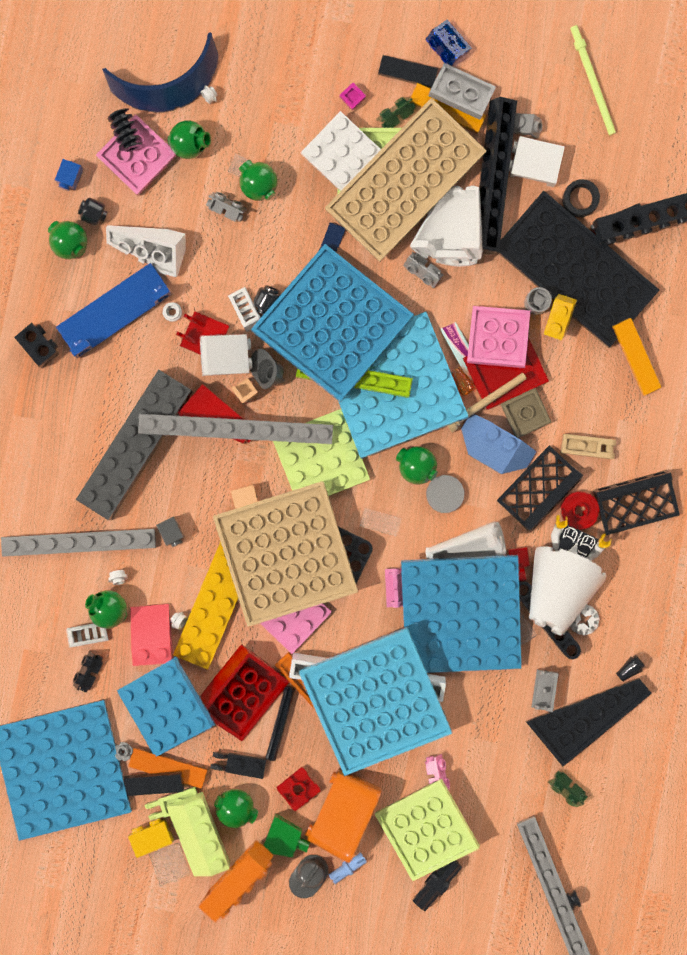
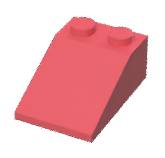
[130,604,174,666]

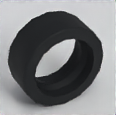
[562,179,600,218]

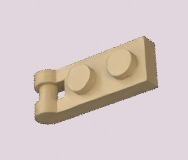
[561,434,616,459]

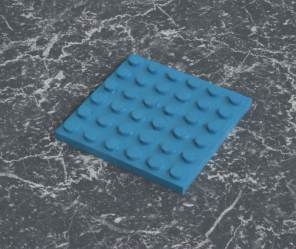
[251,244,414,403]
[401,555,521,673]
[0,699,132,841]

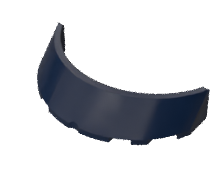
[102,32,219,113]

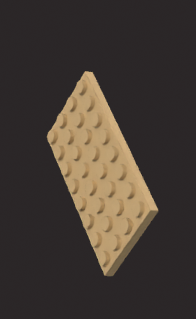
[325,98,487,262]

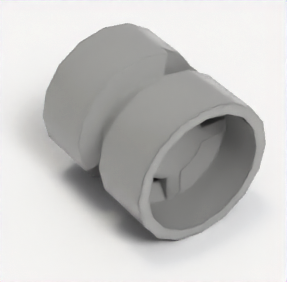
[524,287,552,315]

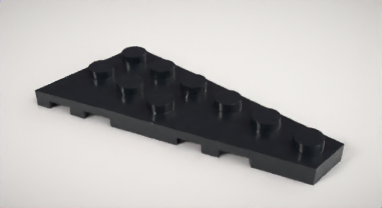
[525,678,652,767]

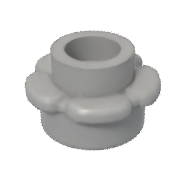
[115,742,133,761]

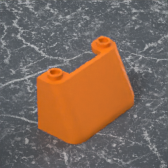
[305,768,381,863]

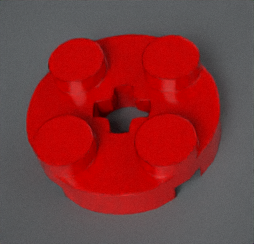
[560,492,599,530]

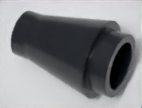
[616,655,646,682]

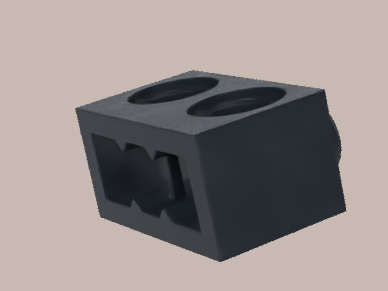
[14,322,60,368]

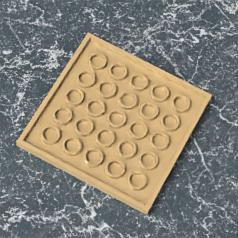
[213,481,358,627]

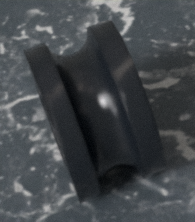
[566,890,582,910]

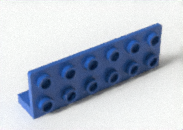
[56,263,172,359]

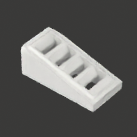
[228,287,261,331]
[66,624,108,648]

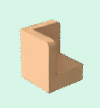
[231,378,259,405]
[231,485,258,509]

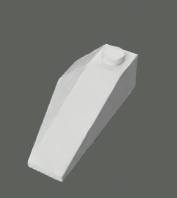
[106,225,186,277]

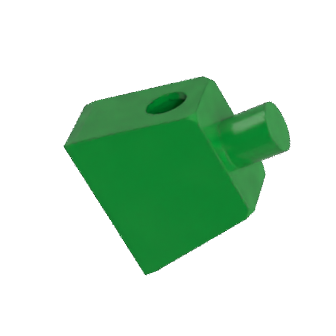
[263,813,310,857]

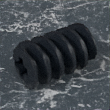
[108,108,143,152]

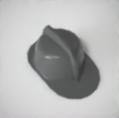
[250,349,285,389]
[289,855,328,898]

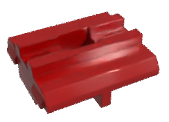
[276,767,321,811]

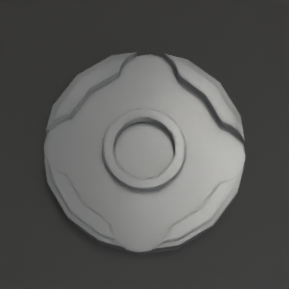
[426,475,464,513]

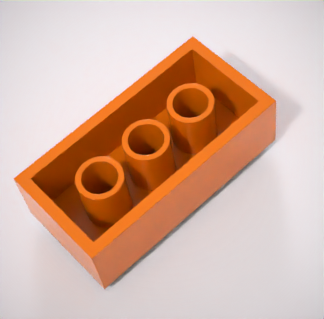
[198,840,273,923]

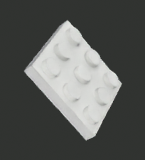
[301,111,381,191]

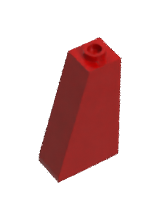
[178,384,252,444]

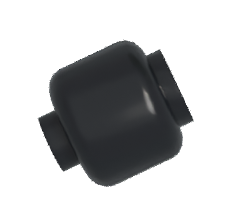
[77,197,107,226]
[253,285,280,314]

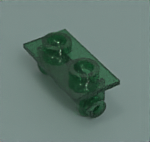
[376,96,416,128]
[548,770,588,808]

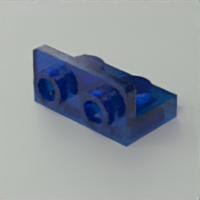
[426,19,472,66]

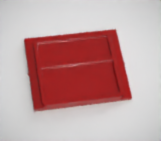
[462,337,549,410]

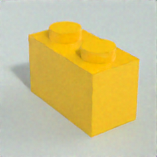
[544,294,577,340]
[128,818,174,858]

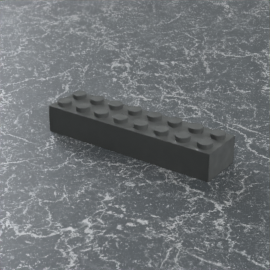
[76,369,193,520]

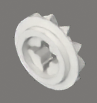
[570,605,600,635]

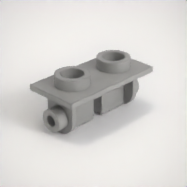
[206,192,247,222]
[403,252,443,288]

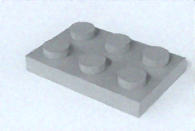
[428,63,496,120]

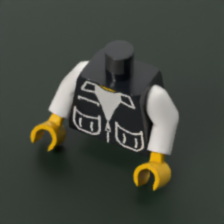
[551,515,612,561]

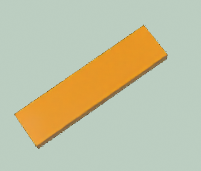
[409,83,486,134]
[612,318,661,396]

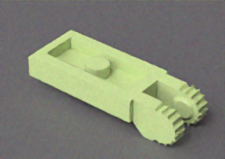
[144,787,198,820]

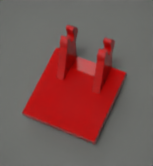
[176,311,230,355]

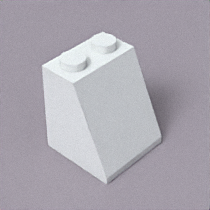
[200,334,252,376]

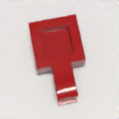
[508,547,530,581]

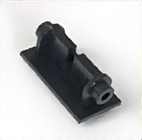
[73,650,103,693]

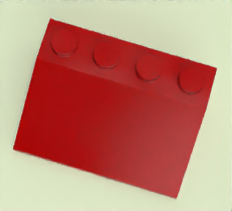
[199,644,289,741]

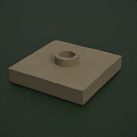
[500,388,551,438]

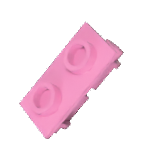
[385,568,403,608]
[425,754,450,791]

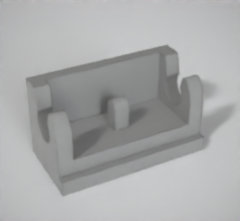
[531,669,558,712]

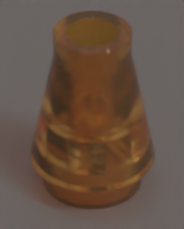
[451,367,475,397]

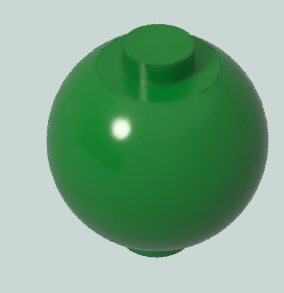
[168,120,211,159]
[239,160,278,201]
[48,221,87,260]
[396,446,438,485]
[85,590,127,629]
[214,789,258,828]

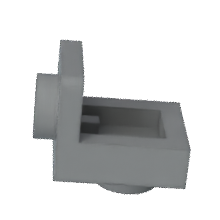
[513,113,543,138]

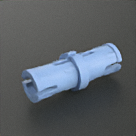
[329,852,367,885]

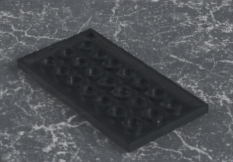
[498,191,659,348]

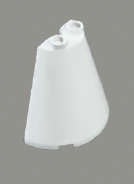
[410,186,483,267]
[426,522,507,559]
[529,546,607,635]

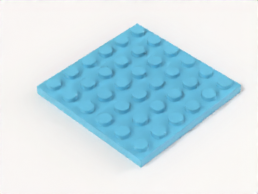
[338,312,469,459]
[299,627,452,776]

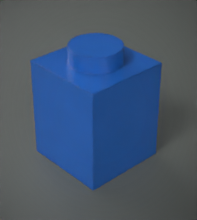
[55,159,84,191]

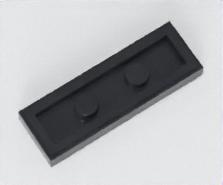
[378,55,438,88]
[124,771,184,796]

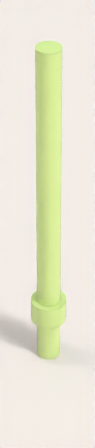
[570,25,616,136]

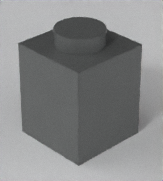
[156,517,185,547]

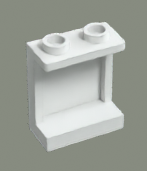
[509,136,565,187]

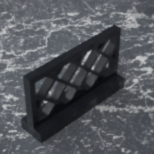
[496,445,583,533]
[593,470,680,535]

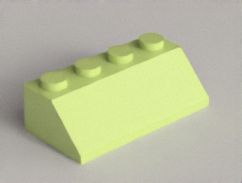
[166,792,230,876]

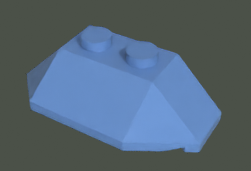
[461,414,537,474]

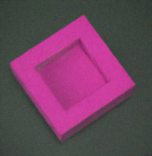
[339,83,366,111]

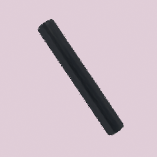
[266,686,295,761]

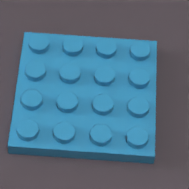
[117,657,215,757]

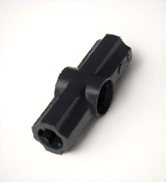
[412,860,462,911]

